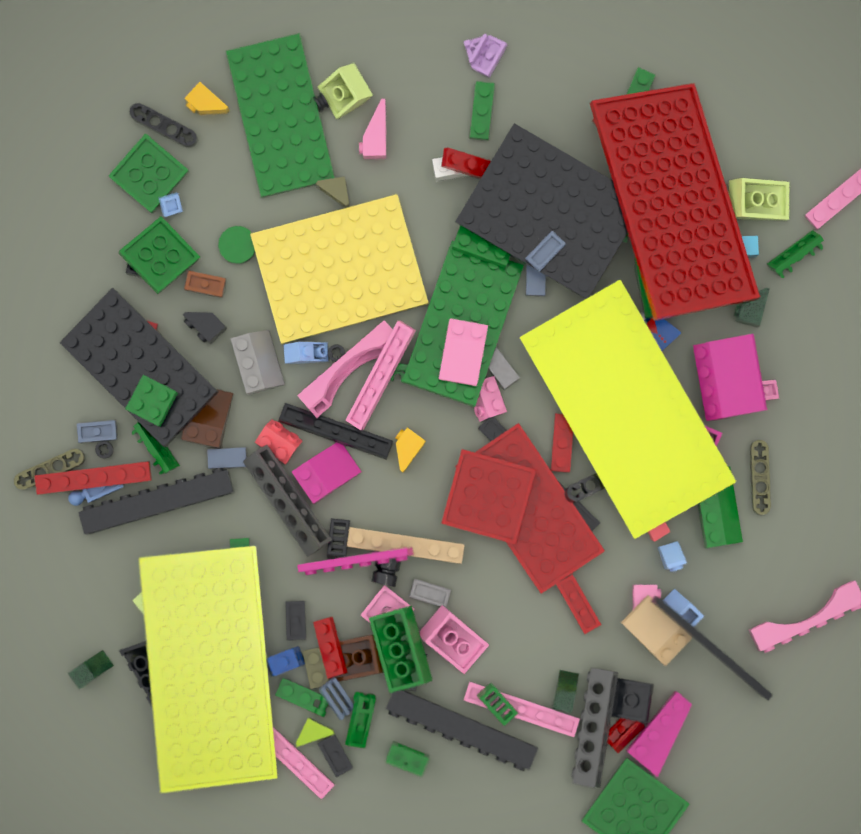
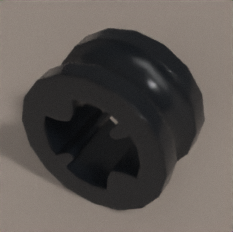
[313,93,329,112]
[328,344,345,362]
[95,441,114,459]

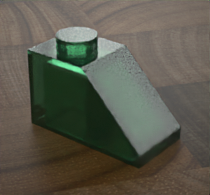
[734,288,770,328]
[68,650,114,689]
[552,670,579,713]

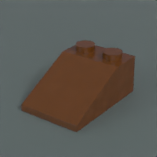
[181,389,234,449]
[328,635,384,682]

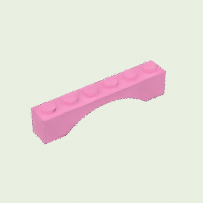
[297,321,393,418]
[748,581,861,653]

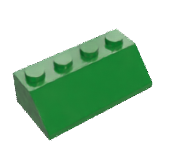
[697,466,743,548]
[369,606,433,693]

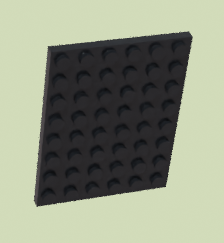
[455,123,628,299]

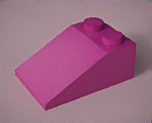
[292,442,362,504]

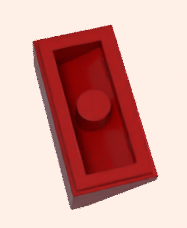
[607,718,645,753]

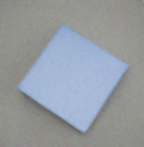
[159,192,183,217]

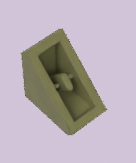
[316,176,350,208]

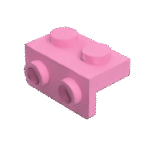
[474,376,507,422]

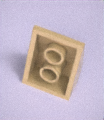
[621,595,692,666]

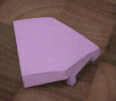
[464,34,508,78]

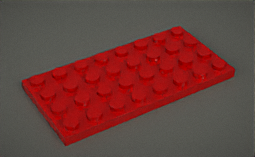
[455,423,605,594]

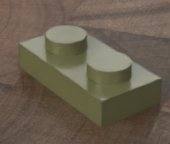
[303,647,329,689]

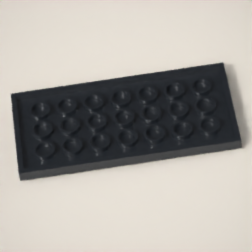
[60,288,219,448]

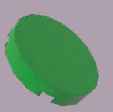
[218,226,255,264]

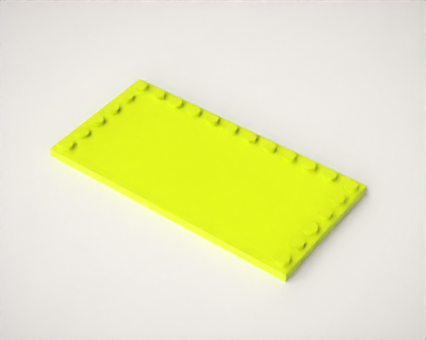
[520,280,736,539]
[139,546,277,793]

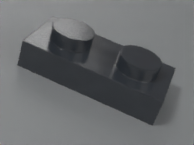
[285,601,306,640]
[317,734,353,778]

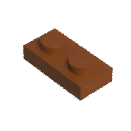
[184,271,226,298]

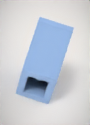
[284,342,329,364]
[658,541,687,572]
[663,589,704,627]

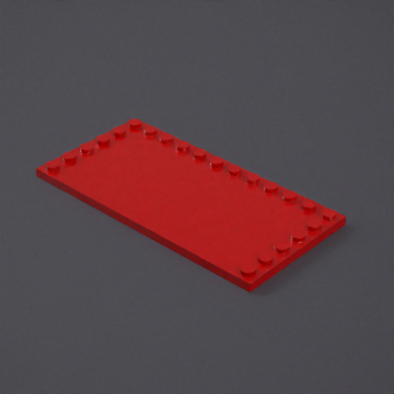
[589,83,760,321]

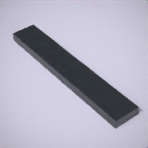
[278,403,393,460]

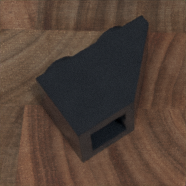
[183,312,227,344]

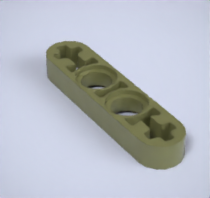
[750,440,771,515]
[14,449,85,490]

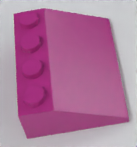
[693,334,767,421]

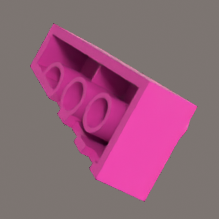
[626,691,692,777]

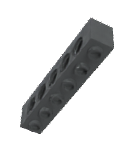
[243,445,332,557]
[571,668,619,788]

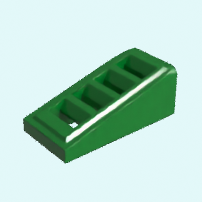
[477,683,518,726]

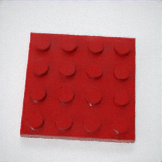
[441,449,536,544]

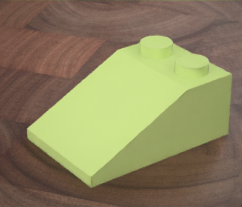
[729,178,789,220]

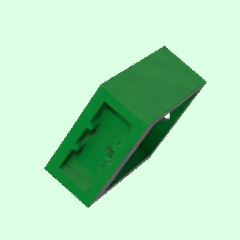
[385,741,429,777]

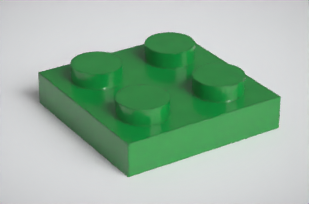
[125,375,178,427]

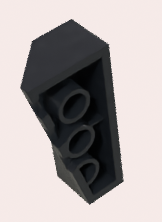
[119,641,153,708]

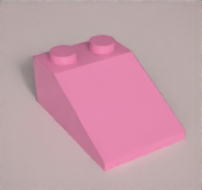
[439,319,488,386]
[419,605,489,674]

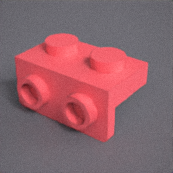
[255,419,303,465]

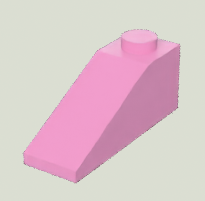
[359,99,386,159]

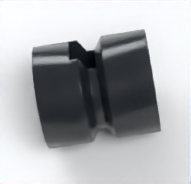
[371,558,401,587]

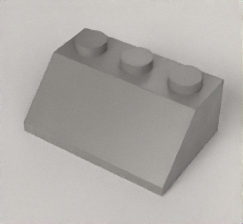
[230,330,285,395]

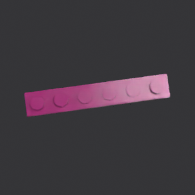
[297,547,414,575]

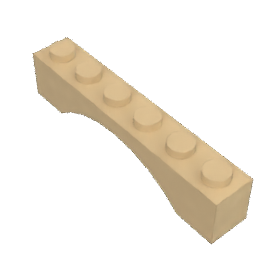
[347,527,464,564]

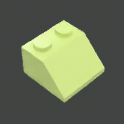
[318,63,373,119]

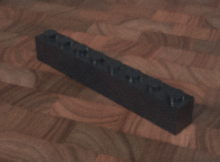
[78,468,235,535]
[386,690,538,771]

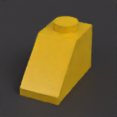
[184,82,230,115]
[395,428,426,473]

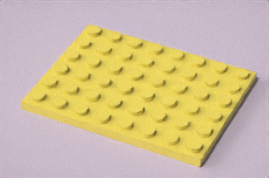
[250,194,428,344]

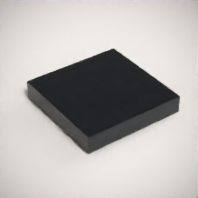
[612,678,654,723]

